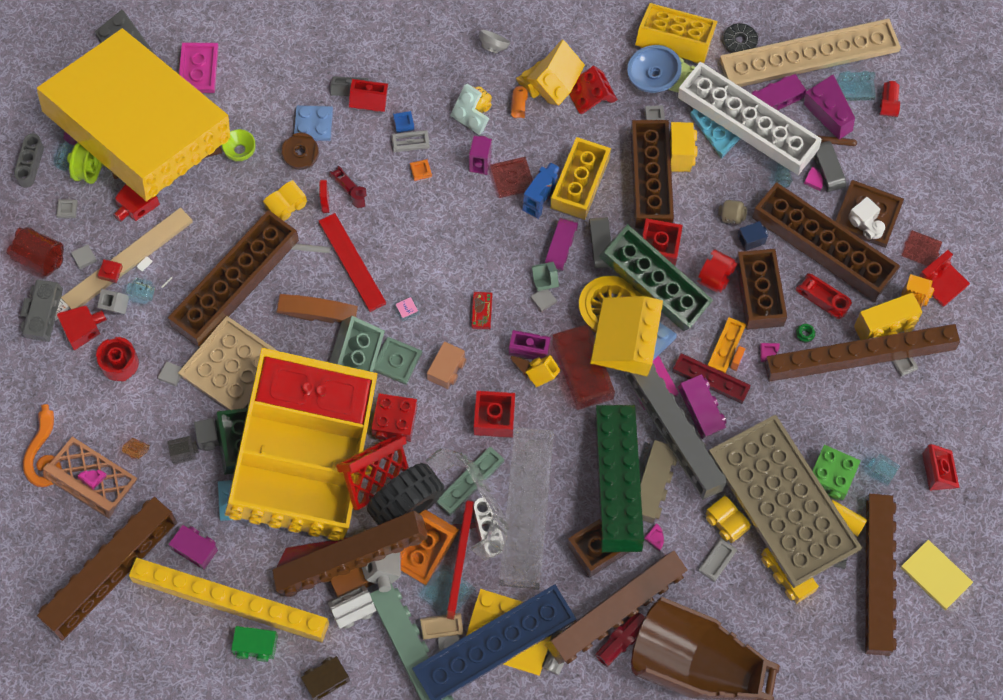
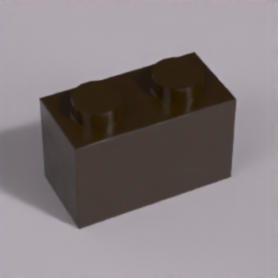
[301,656,350,700]

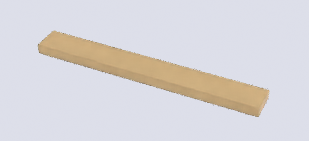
[61,207,193,309]

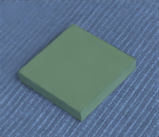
[373,337,423,385]

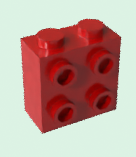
[371,393,418,442]

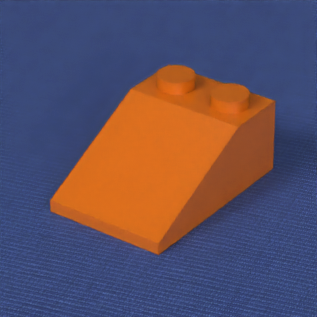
[400,510,459,585]

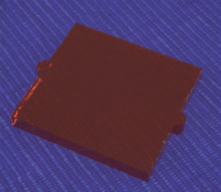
[902,230,942,266]

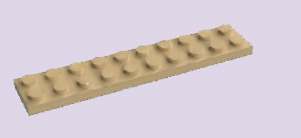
[719,19,901,87]

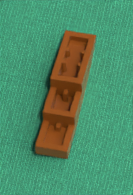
[276,294,358,323]

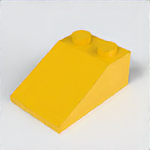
[527,39,585,106]

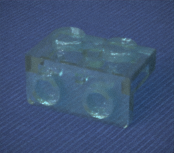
[837,71,876,101]

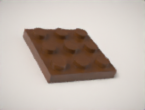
[835,180,904,248]

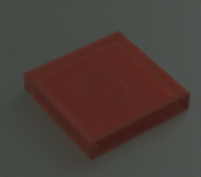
[490,157,533,198]

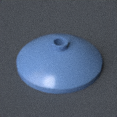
[627,45,682,93]

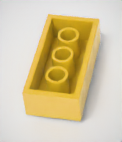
[550,137,611,220]

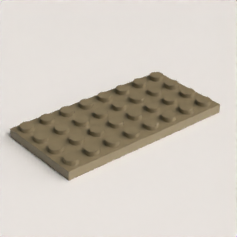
[708,414,862,588]

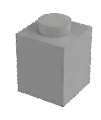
[97,289,129,314]

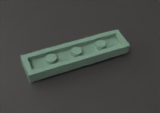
[436,447,504,516]

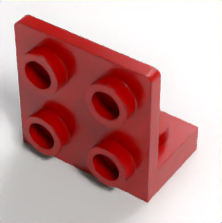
[569,65,618,114]
[919,250,970,307]

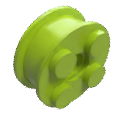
[67,142,103,184]

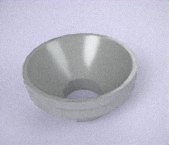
[479,29,510,53]

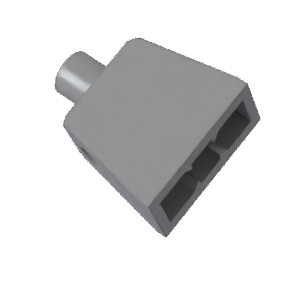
[362,552,401,592]

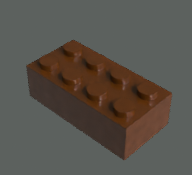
[735,249,787,330]

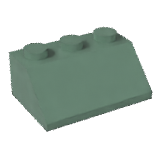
[329,316,385,372]

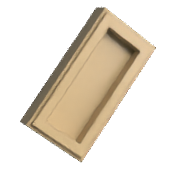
[420,613,464,640]

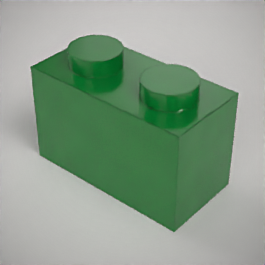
[231,626,278,662]

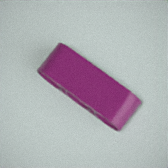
[545,218,578,271]

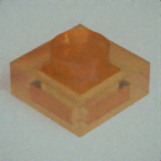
[122,438,150,459]

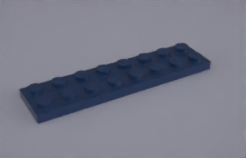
[412,584,577,700]

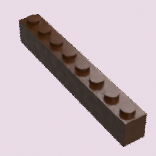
[865,493,897,656]
[272,511,428,597]
[545,550,688,664]

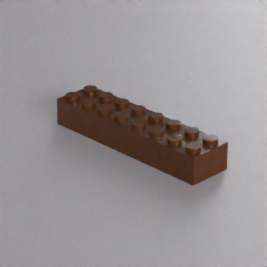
[752,182,900,302]
[168,210,299,348]
[37,496,177,641]

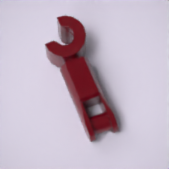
[329,166,367,208]

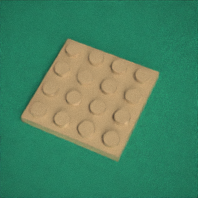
[178,316,277,410]

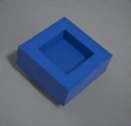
[393,111,415,133]

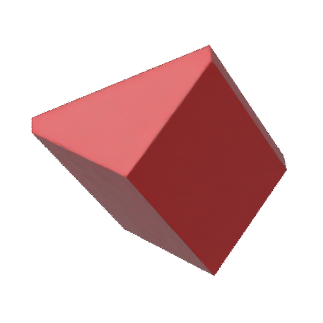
[922,444,960,491]

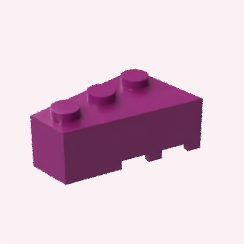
[804,74,855,139]

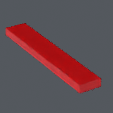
[318,213,386,312]
[446,500,474,620]

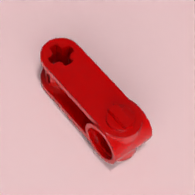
[796,273,852,319]

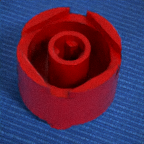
[697,249,738,293]
[96,337,139,382]

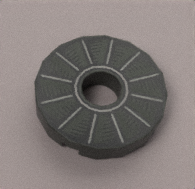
[722,23,758,53]

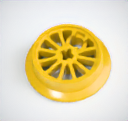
[579,276,643,333]

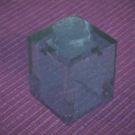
[867,453,900,487]

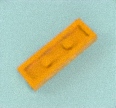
[708,317,746,373]

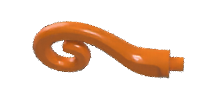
[23,404,62,487]

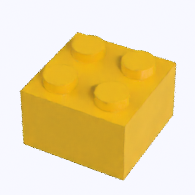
[669,122,697,172]

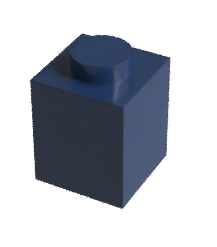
[737,221,768,251]

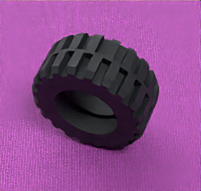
[367,463,445,525]

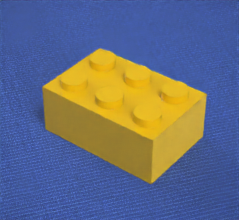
[854,293,922,340]

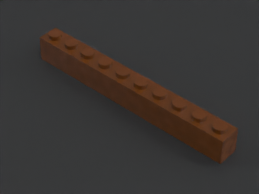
[765,324,960,382]

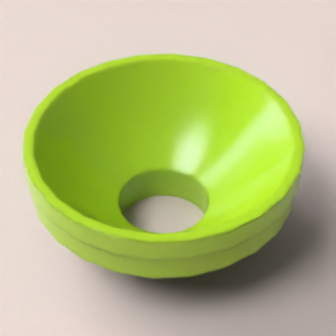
[222,129,256,161]

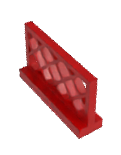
[336,436,409,510]

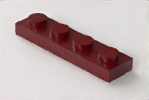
[672,353,751,404]

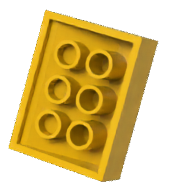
[635,3,718,63]
[591,296,663,376]
[466,589,552,676]

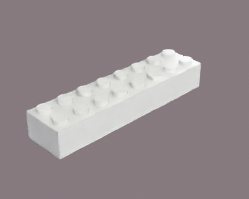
[678,62,822,175]

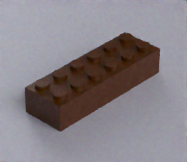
[631,120,674,228]

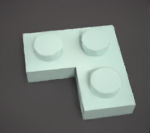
[450,84,489,135]

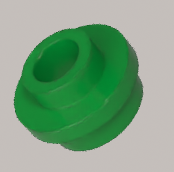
[796,324,815,342]

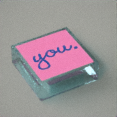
[394,296,420,322]

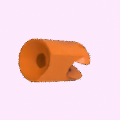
[511,86,528,118]

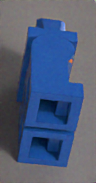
[523,163,560,219]

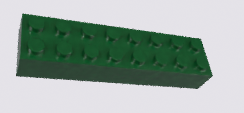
[595,405,644,552]

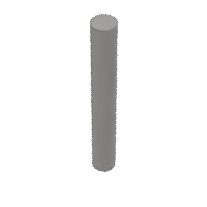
[291,244,331,253]

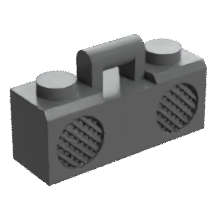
[20,279,63,342]

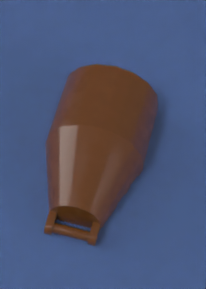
[631,597,780,700]

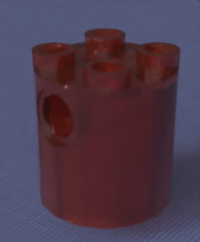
[6,227,64,276]

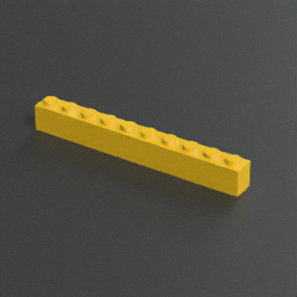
[129,557,329,643]

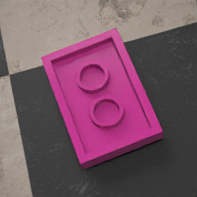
[179,43,219,93]

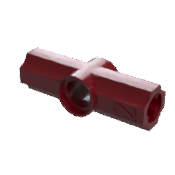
[595,612,645,668]

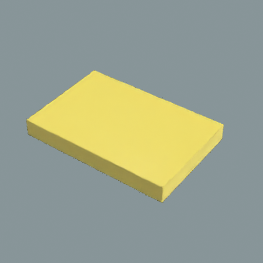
[900,540,973,610]

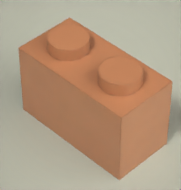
[427,341,467,389]

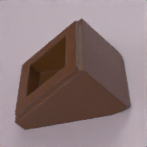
[510,356,531,379]

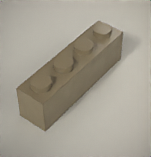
[640,440,677,524]

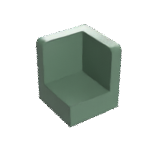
[532,262,559,291]

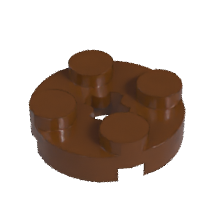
[282,133,319,170]

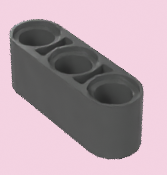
[14,133,44,188]
[814,141,846,192]
[589,217,611,269]

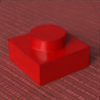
[97,259,123,283]

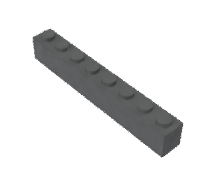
[624,363,727,500]

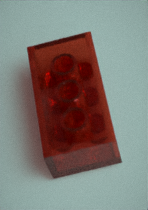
[552,324,615,410]

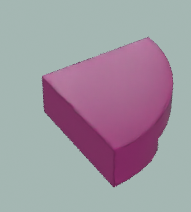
[804,167,823,191]
[760,343,780,362]
[78,470,107,490]
[644,523,664,552]

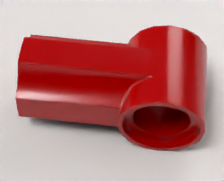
[879,81,900,117]

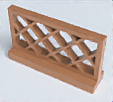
[43,437,137,519]

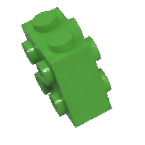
[812,445,861,501]

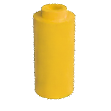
[832,499,867,537]

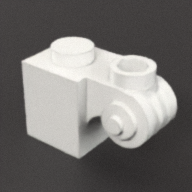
[848,197,885,240]

